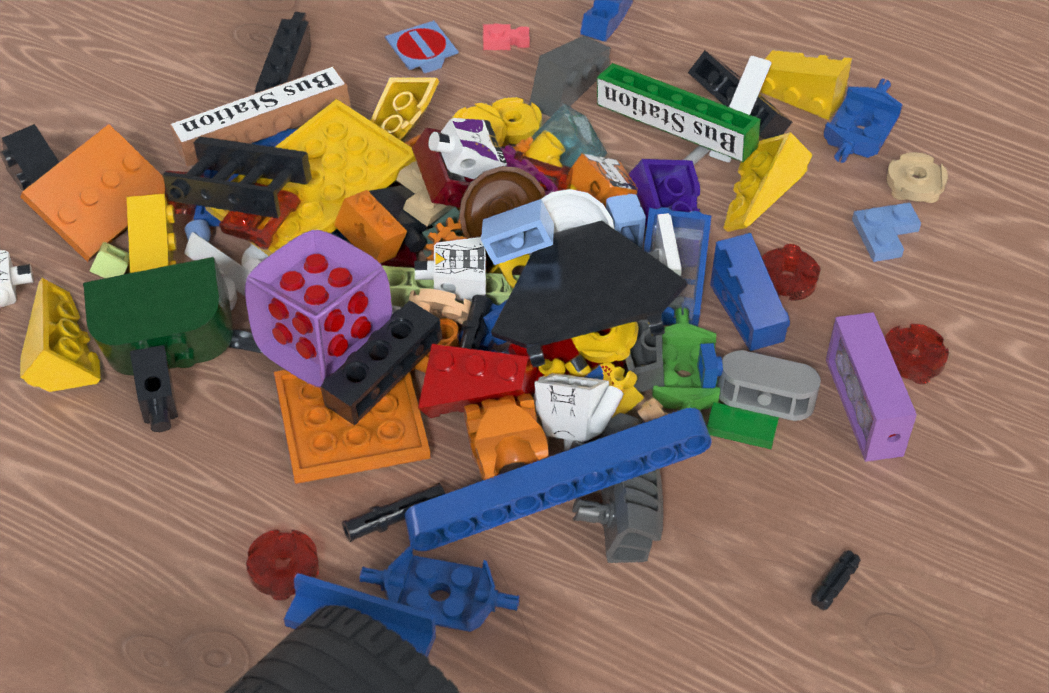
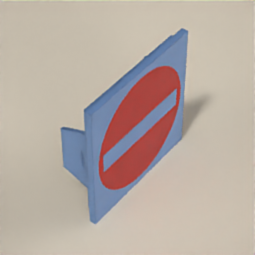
[385,21,458,74]

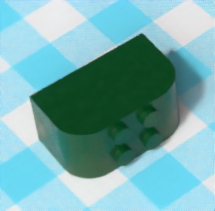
[83,257,233,376]

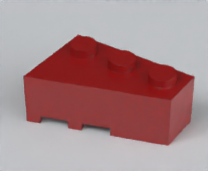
[418,344,538,418]

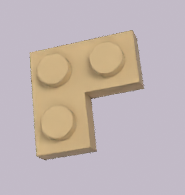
[396,161,454,226]

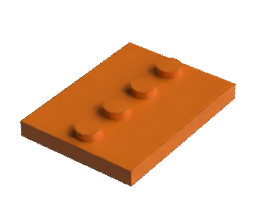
[20,124,167,262]

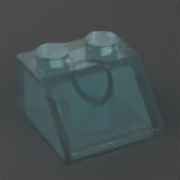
[530,103,608,181]

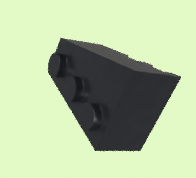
[0,124,60,214]

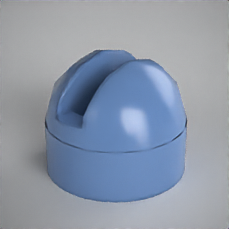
[184,219,211,242]

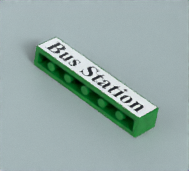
[597,63,760,162]

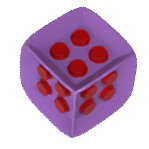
[245,230,392,387]

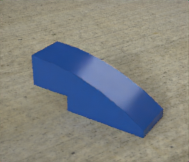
[580,0,634,42]

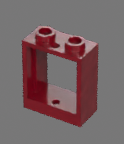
[412,127,474,208]

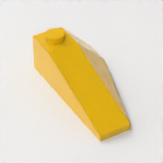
[724,132,813,232]
[20,278,101,392]

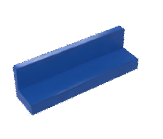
[284,573,436,657]

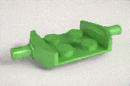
[652,308,720,411]

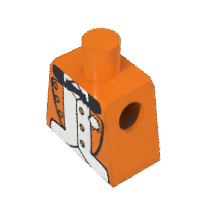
[565,153,638,208]

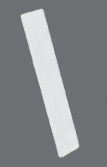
[709,56,771,162]
[184,232,251,296]

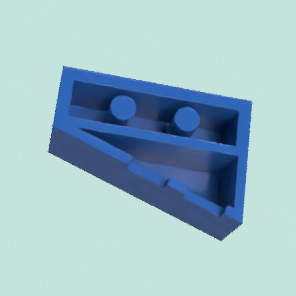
[710,233,790,351]

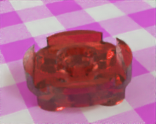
[762,244,821,301]
[885,324,949,384]
[246,529,320,601]

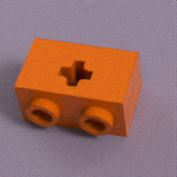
[335,190,407,263]

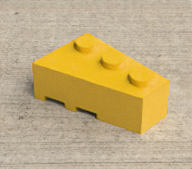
[760,50,852,120]

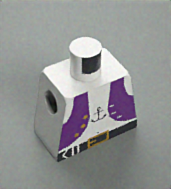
[429,118,507,179]

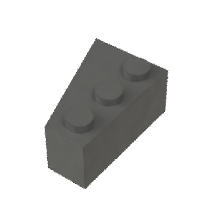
[529,35,611,120]

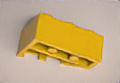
[126,194,177,273]

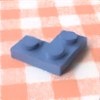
[852,203,921,262]

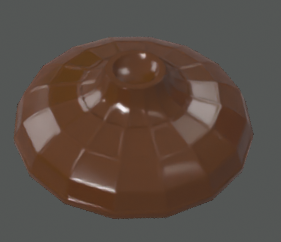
[459,166,546,257]

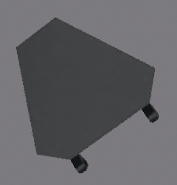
[491,220,688,368]

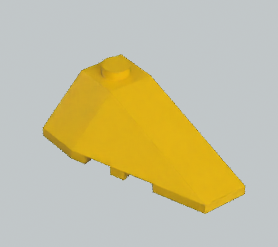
[370,77,439,141]

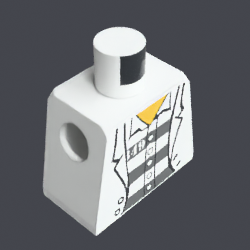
[415,237,486,302]

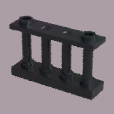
[162,136,312,218]

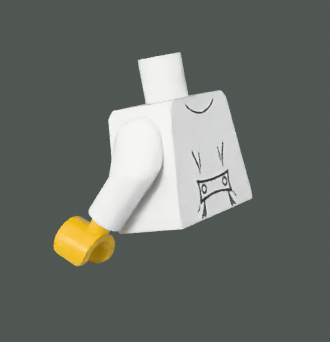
[533,358,637,451]

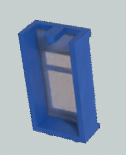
[644,208,712,327]

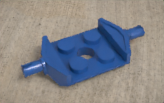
[824,78,903,163]

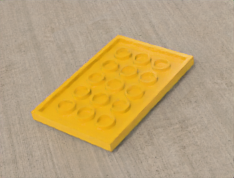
[205,99,416,256]

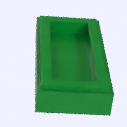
[707,402,779,450]

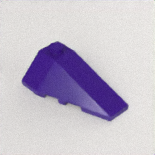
[629,159,700,268]

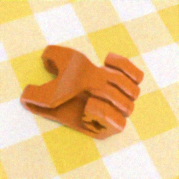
[464,394,549,480]

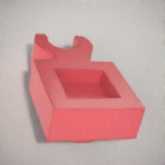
[483,24,530,50]

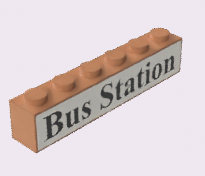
[169,66,351,167]

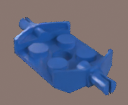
[360,547,520,632]

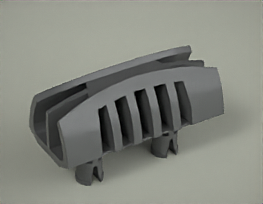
[570,413,663,563]

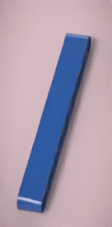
[404,408,712,551]

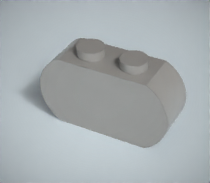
[717,350,821,421]

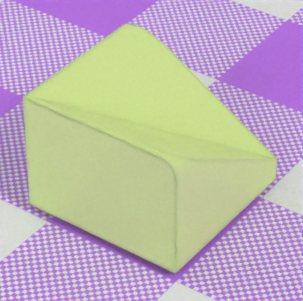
[90,242,130,278]

